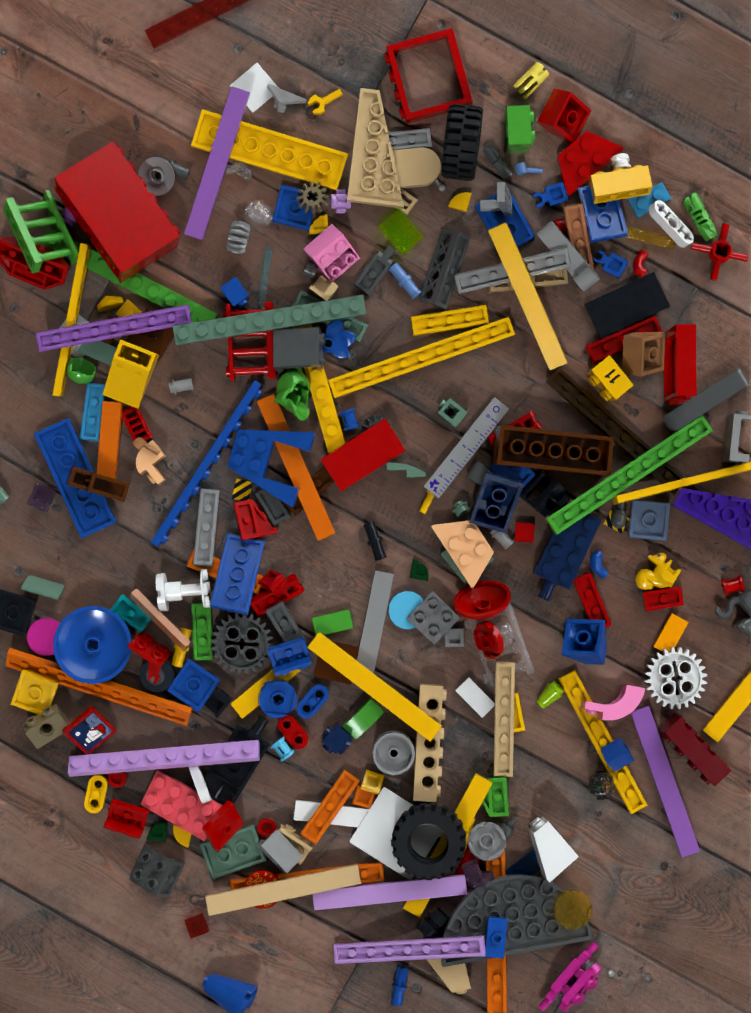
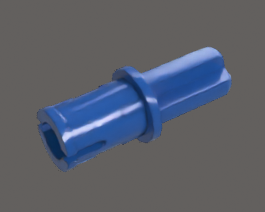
[390,966,409,1006]

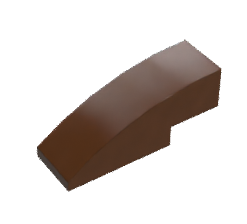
[66,466,130,502]

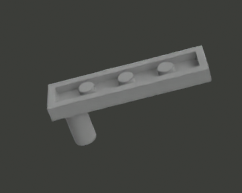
[480,182,512,216]

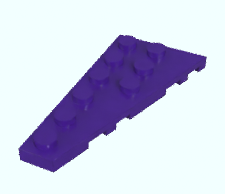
[671,488,751,550]

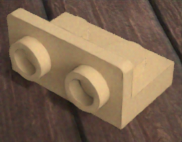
[278,824,313,865]

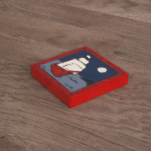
[62,706,117,755]

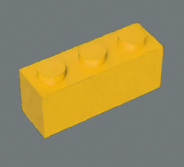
[589,165,653,204]

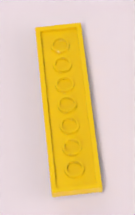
[191,109,348,191]

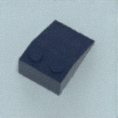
[469,472,524,533]

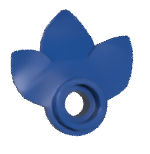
[323,320,356,359]

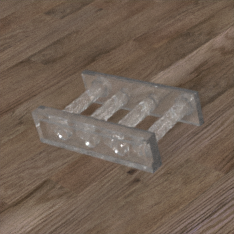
[463,602,535,688]

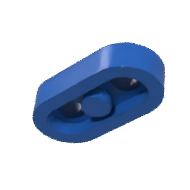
[297,684,329,719]

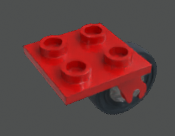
[127,632,174,692]

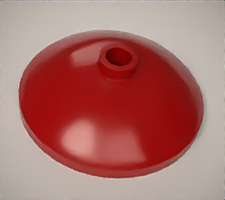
[454,581,511,620]

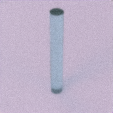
[257,248,273,306]

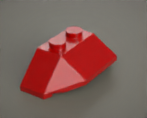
[0,237,69,290]

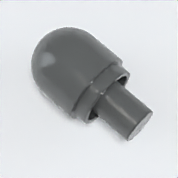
[611,503,627,528]
[499,816,517,840]

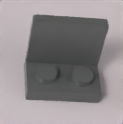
[129,845,185,898]

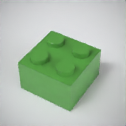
[504,105,535,153]

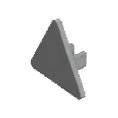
[267,84,307,113]

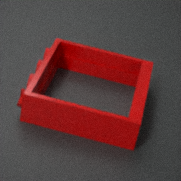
[383,28,473,124]
[663,324,697,405]

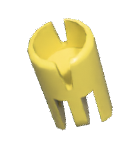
[513,62,549,100]

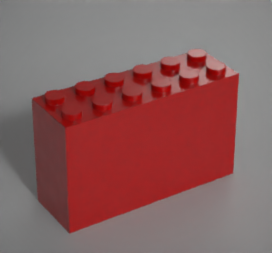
[54,141,180,283]

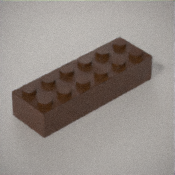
[492,425,614,476]

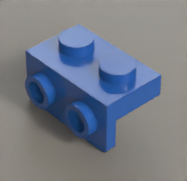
[267,637,312,676]

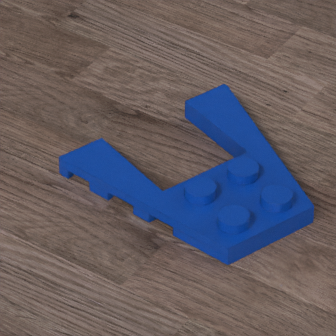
[227,430,316,507]

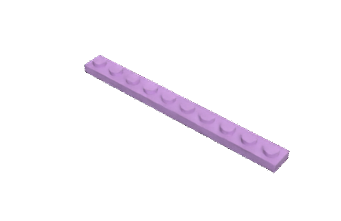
[68,740,260,777]

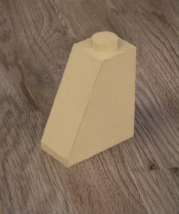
[426,959,471,994]

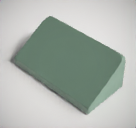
[21,575,65,600]

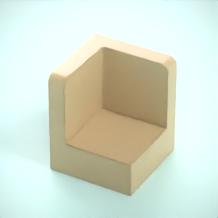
[309,275,339,301]

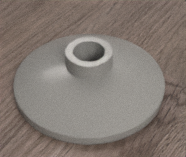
[138,157,175,196]

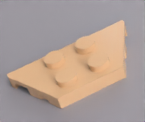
[431,521,494,588]

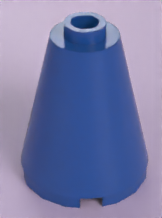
[202,973,258,1013]

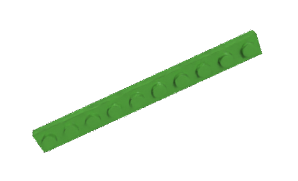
[41,227,218,323]
[545,415,713,535]

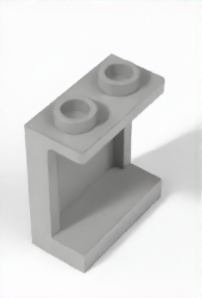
[722,411,751,464]

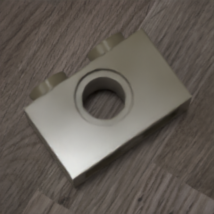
[23,704,69,749]

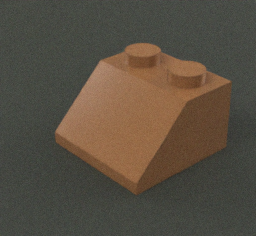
[622,332,666,377]

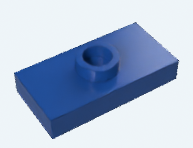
[484,916,508,958]

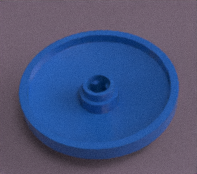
[53,606,132,684]

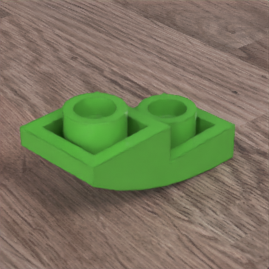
[343,697,385,739]

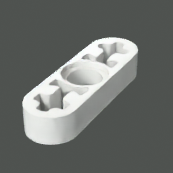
[649,200,694,248]
[188,766,212,804]

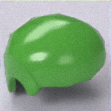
[66,357,96,384]

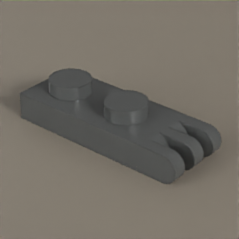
[266,600,308,645]

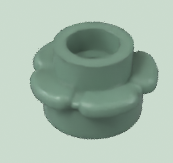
[452,500,470,518]

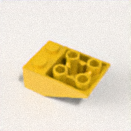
[102,339,159,409]

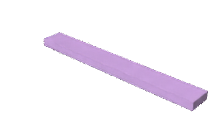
[312,874,467,910]
[333,935,486,964]

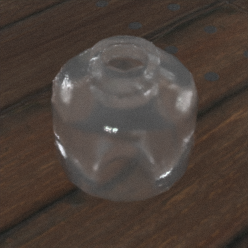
[243,199,273,228]
[494,622,514,648]

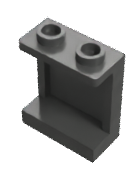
[273,327,326,373]

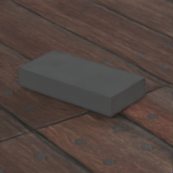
[255,489,290,526]

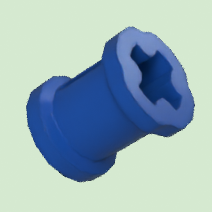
[339,408,360,431]

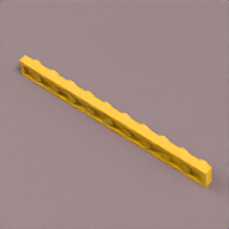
[328,317,515,398]

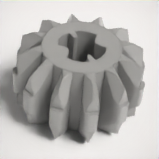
[226,221,251,254]

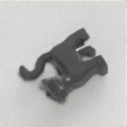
[715,587,751,637]

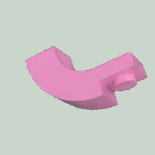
[580,685,645,720]

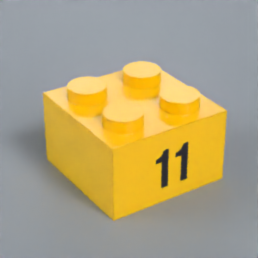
[587,355,634,403]

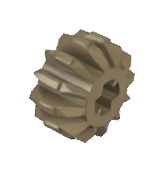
[296,181,329,215]

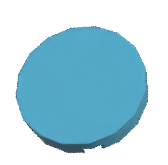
[388,591,423,629]

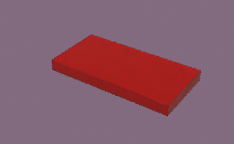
[320,418,406,491]

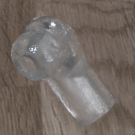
[226,162,253,180]

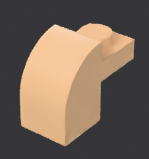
[136,440,166,485]

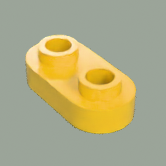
[84,774,108,813]

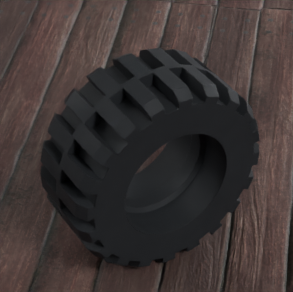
[441,104,483,181]
[391,802,466,880]

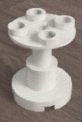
[156,569,211,612]

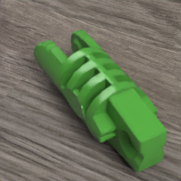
[683,192,718,241]

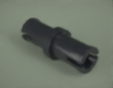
[363,521,387,561]

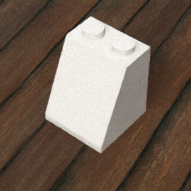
[528,816,579,883]

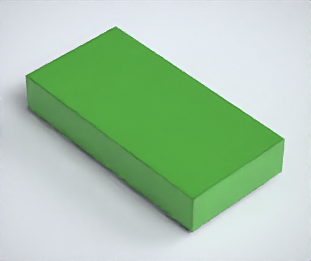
[312,609,354,635]

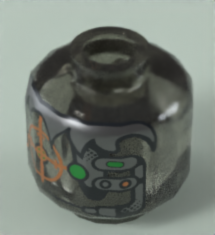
[589,771,614,800]

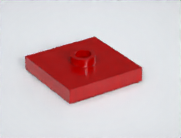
[202,800,244,852]

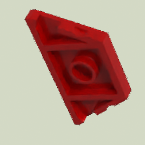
[557,131,624,197]

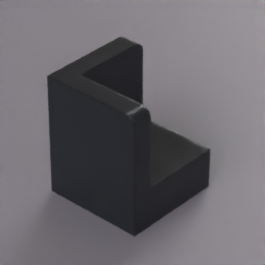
[205,687,233,718]

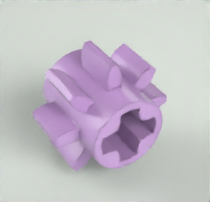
[330,189,351,213]

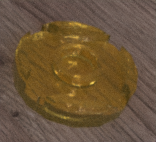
[553,890,592,930]

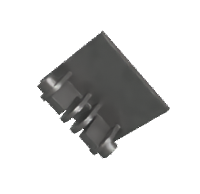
[406,591,461,645]

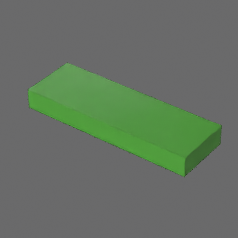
[191,603,214,661]

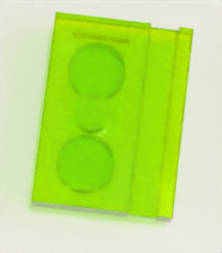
[378,209,424,256]

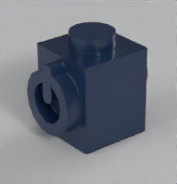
[322,723,352,755]

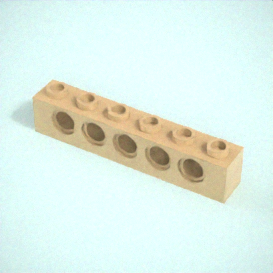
[413,683,447,802]

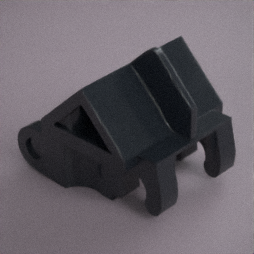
[520,469,570,517]

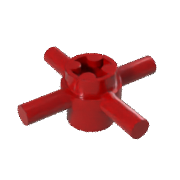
[691,223,749,281]

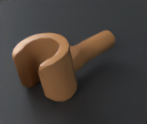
[132,437,160,455]

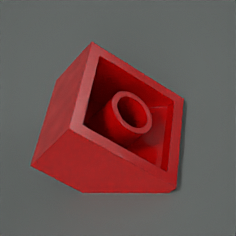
[537,88,591,143]

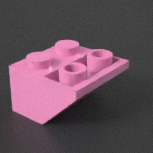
[303,224,360,283]

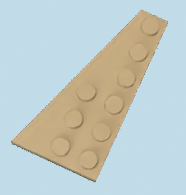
[347,88,404,209]

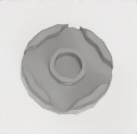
[468,822,506,861]

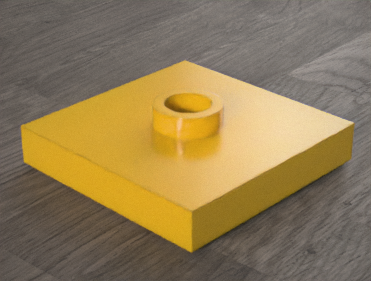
[10,668,60,715]

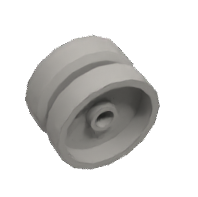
[372,730,415,775]

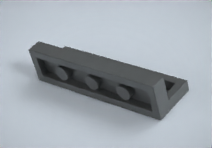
[418,228,471,310]

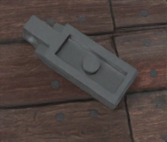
[354,246,395,296]

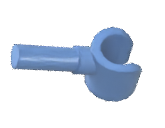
[515,162,543,175]

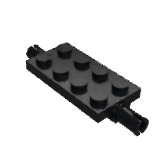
[204,715,271,805]

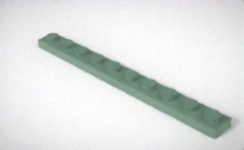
[173,295,366,346]

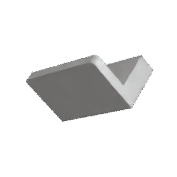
[256,830,302,873]

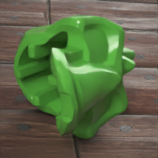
[274,368,310,421]

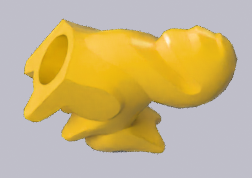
[635,552,681,591]

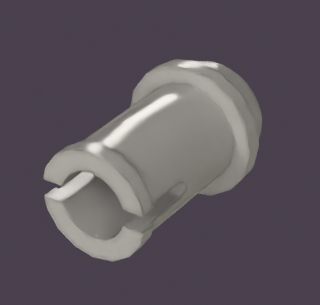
[168,378,193,395]
[490,530,514,550]

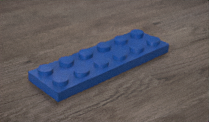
[34,418,117,538]

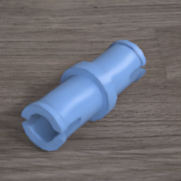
[389,262,422,299]

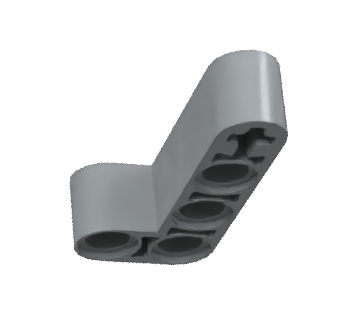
[537,220,600,292]

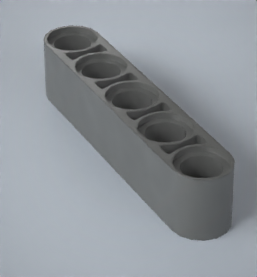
[661,367,751,433]

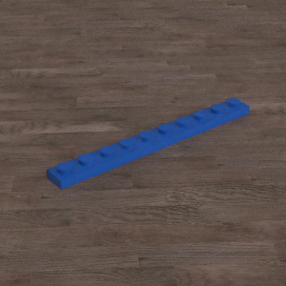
[151,380,263,547]

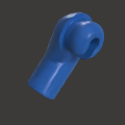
[590,550,609,579]

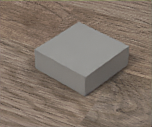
[445,627,464,647]

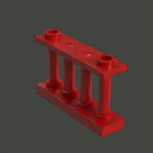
[223,302,277,382]

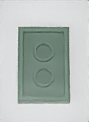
[199,824,267,880]

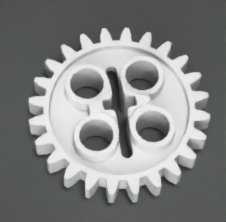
[644,647,707,709]

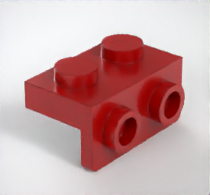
[103,799,149,839]

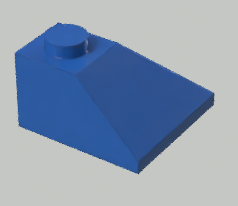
[561,619,607,665]

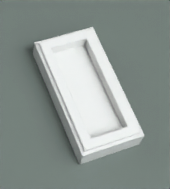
[455,677,495,718]

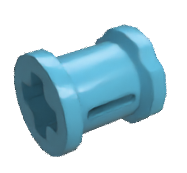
[270,736,295,762]

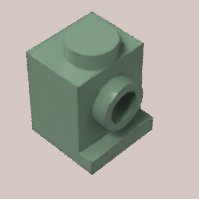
[437,398,468,428]

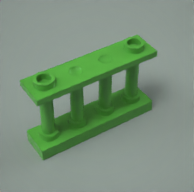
[3,190,79,273]

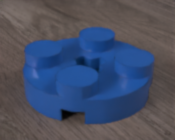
[258,679,297,718]

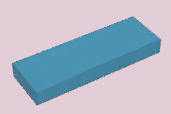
[80,382,106,442]

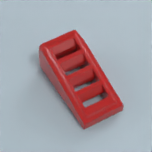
[122,406,154,442]

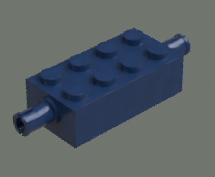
[533,503,602,602]

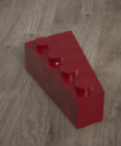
[659,713,731,786]

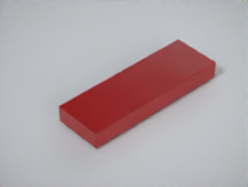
[573,572,612,628]

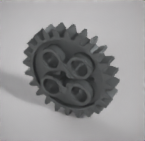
[211,613,273,675]

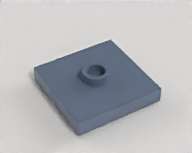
[628,500,670,541]

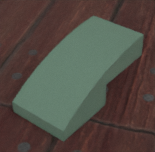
[387,463,426,478]

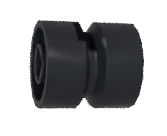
[416,905,449,939]

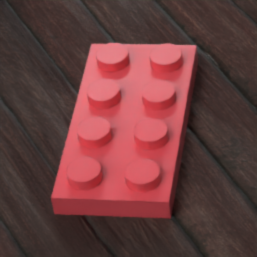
[140,770,223,841]

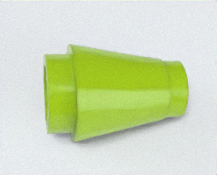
[536,681,564,709]

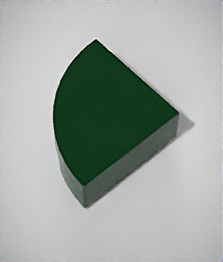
[409,559,429,582]
[147,821,167,841]

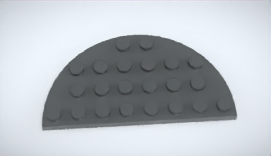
[441,874,593,967]

